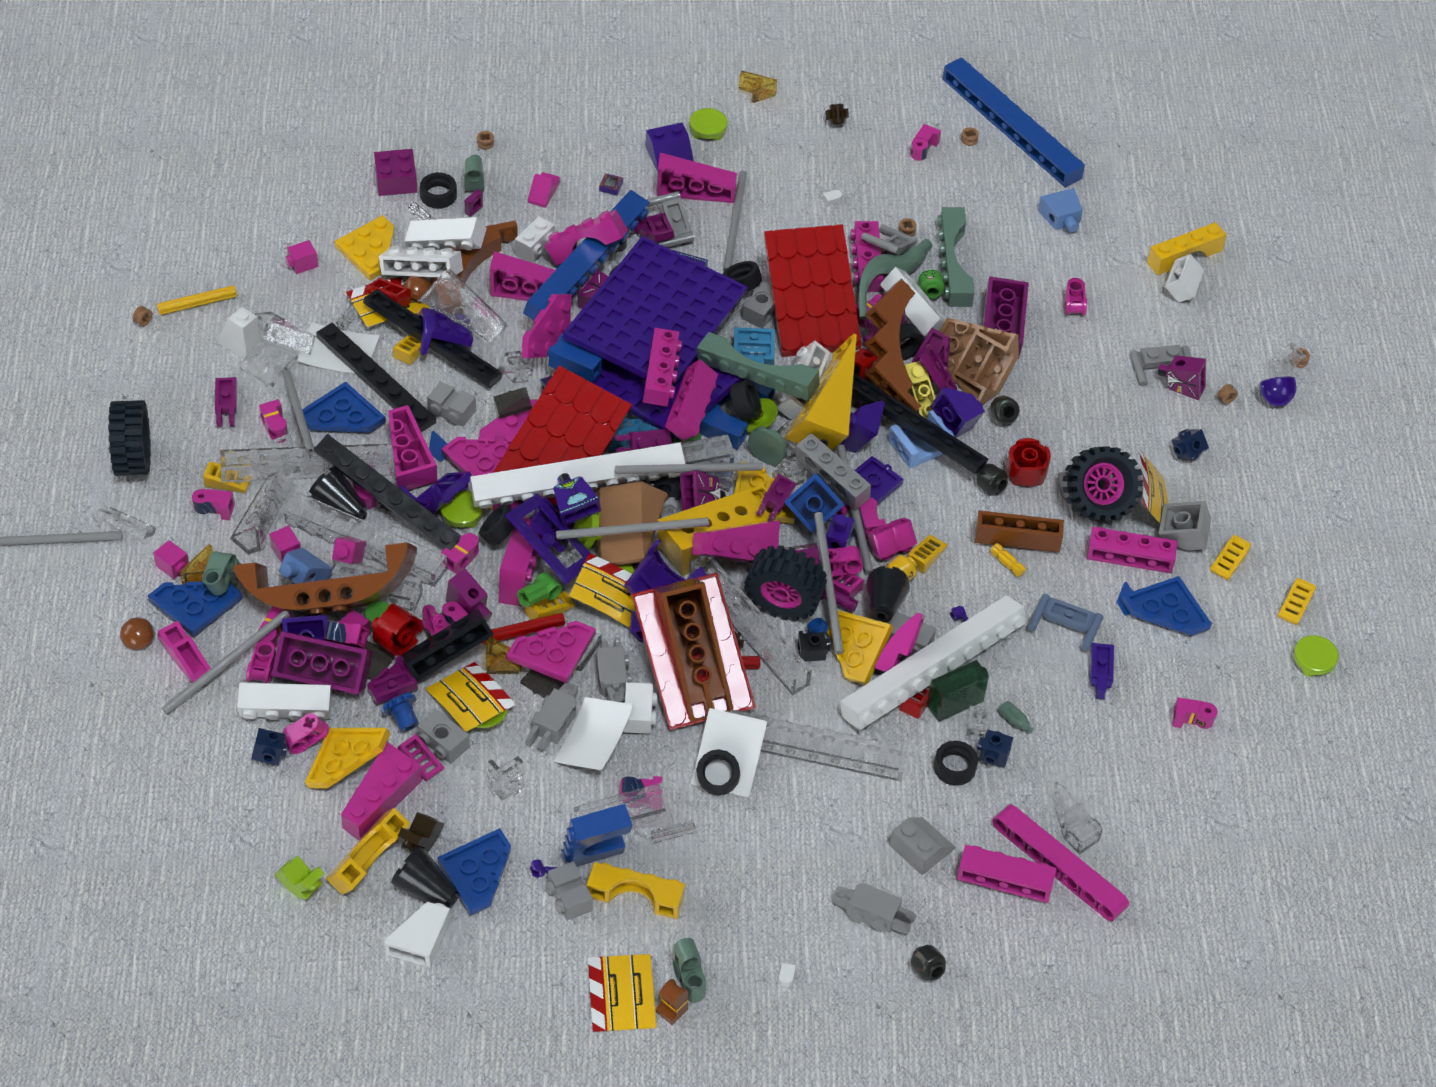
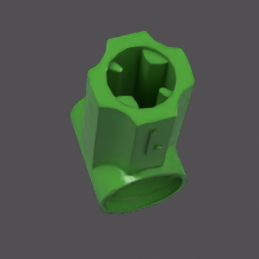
[517,572,562,607]

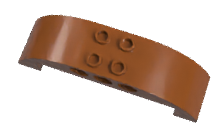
[233,542,417,616]

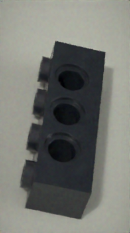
[401,609,494,681]

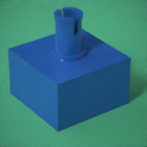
[784,473,846,534]

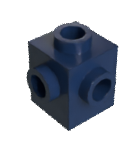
[1171,429,1209,461]
[251,728,288,766]
[977,729,1014,767]

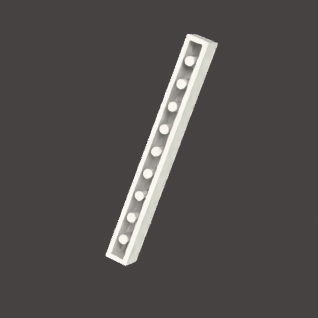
[470,442,685,509]
[840,595,1026,730]

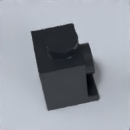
[650,476,680,501]
[797,631,831,662]

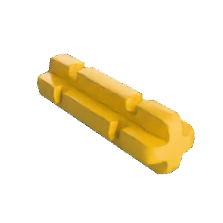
[990,543,1026,577]

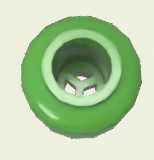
[918,269,945,299]

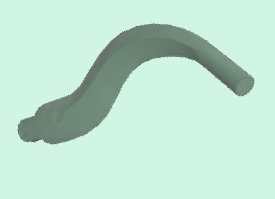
[859,239,932,320]

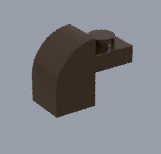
[397,812,445,852]

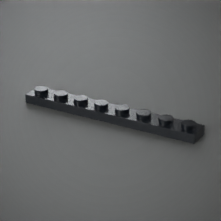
[363,289,503,387]
[316,323,436,433]
[852,373,988,474]
[314,434,461,550]

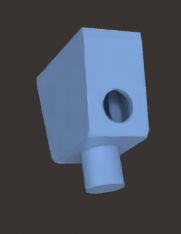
[1038,188,1082,232]
[279,547,333,584]

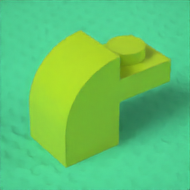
[274,856,325,900]

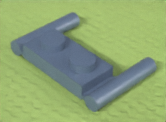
[1027,594,1104,651]

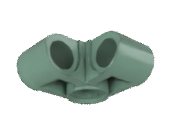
[464,154,484,191]
[202,551,241,595]
[673,938,706,1002]

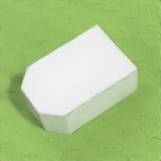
[823,190,842,206]
[778,963,796,987]

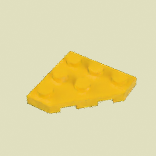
[334,215,395,280]
[734,461,795,524]
[827,610,893,685]
[305,728,390,788]

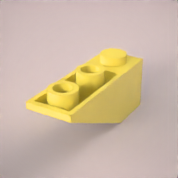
[905,361,935,419]

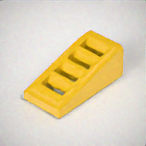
[393,334,421,365]
[203,462,252,493]
[907,534,948,574]
[1209,535,1251,581]
[1278,578,1316,625]
[525,589,575,620]

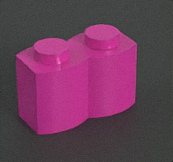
[867,518,917,560]

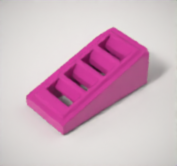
[831,567,864,598]
[397,734,445,782]

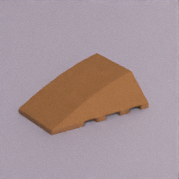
[939,318,1019,405]
[595,481,668,565]

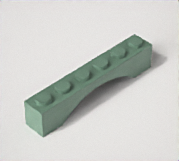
[937,207,974,307]
[697,332,820,401]

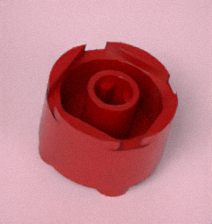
[1006,438,1051,486]
[371,603,423,656]

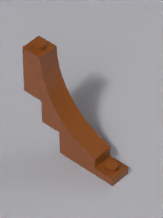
[431,220,518,315]
[865,278,921,412]

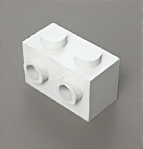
[515,216,555,263]
[1165,254,1204,303]
[624,682,657,734]

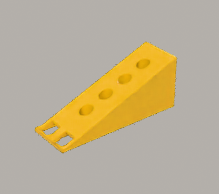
[784,334,857,450]
[657,483,786,577]

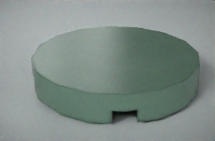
[748,426,787,465]

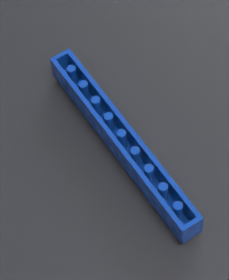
[943,57,1085,188]
[523,190,650,320]

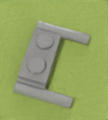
[646,191,694,247]
[861,224,917,255]
[1130,345,1192,386]

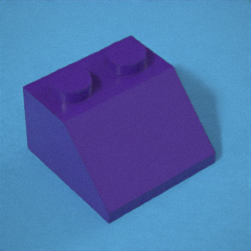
[646,122,694,172]
[930,387,985,438]
[839,401,885,453]

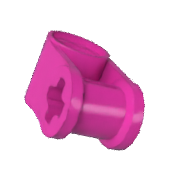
[1064,278,1087,315]
[828,546,864,577]
[246,640,276,683]
[282,713,329,754]

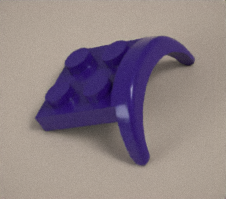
[417,308,473,355]
[399,471,472,513]
[624,539,686,594]

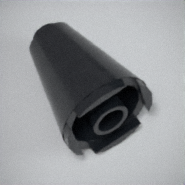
[308,467,367,524]
[866,566,910,623]
[391,847,458,908]

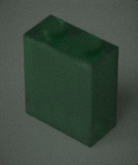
[927,660,989,722]

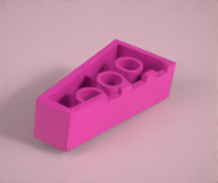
[657,153,737,203]
[490,251,555,301]
[388,405,437,490]
[499,517,542,606]
[692,521,780,563]
[341,742,423,840]

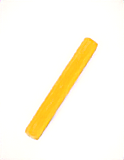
[157,285,237,315]

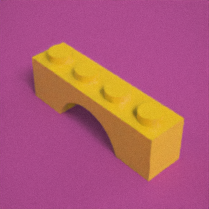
[1147,222,1227,276]
[325,807,411,895]
[586,862,685,919]

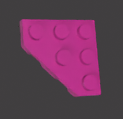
[522,294,572,358]
[479,399,537,440]
[441,437,514,476]
[506,621,596,683]

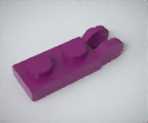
[919,344,957,392]
[215,377,237,427]
[615,428,671,453]
[756,474,797,521]

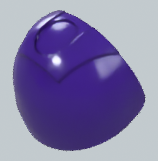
[1260,376,1296,406]

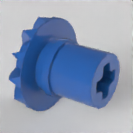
[381,693,419,733]

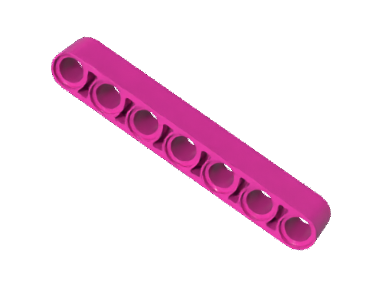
[992,804,1129,921]

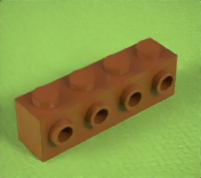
[974,510,1064,552]

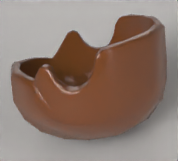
[403,276,434,303]
[120,617,156,650]

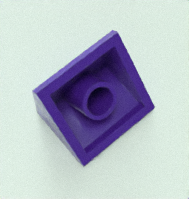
[282,615,328,640]

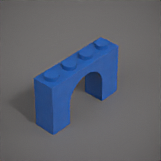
[547,323,603,383]
[699,379,776,450]
[561,804,633,867]

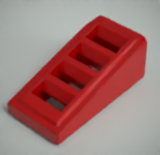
[366,278,411,307]
[899,682,940,719]

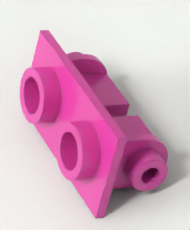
[421,604,450,636]

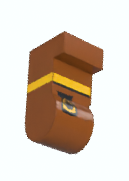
[656,979,688,1025]

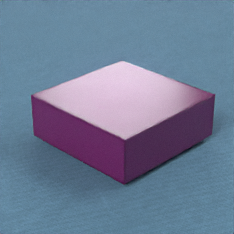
[464,189,483,217]

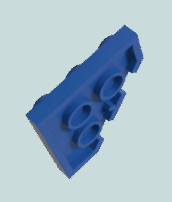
[302,381,386,433]
[1122,576,1212,636]
[148,581,243,637]
[437,828,511,915]

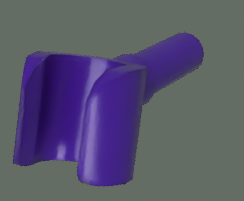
[950,606,968,622]
[530,859,557,878]

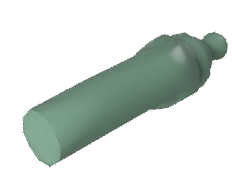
[998,701,1033,733]

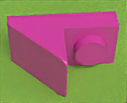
[528,172,560,208]

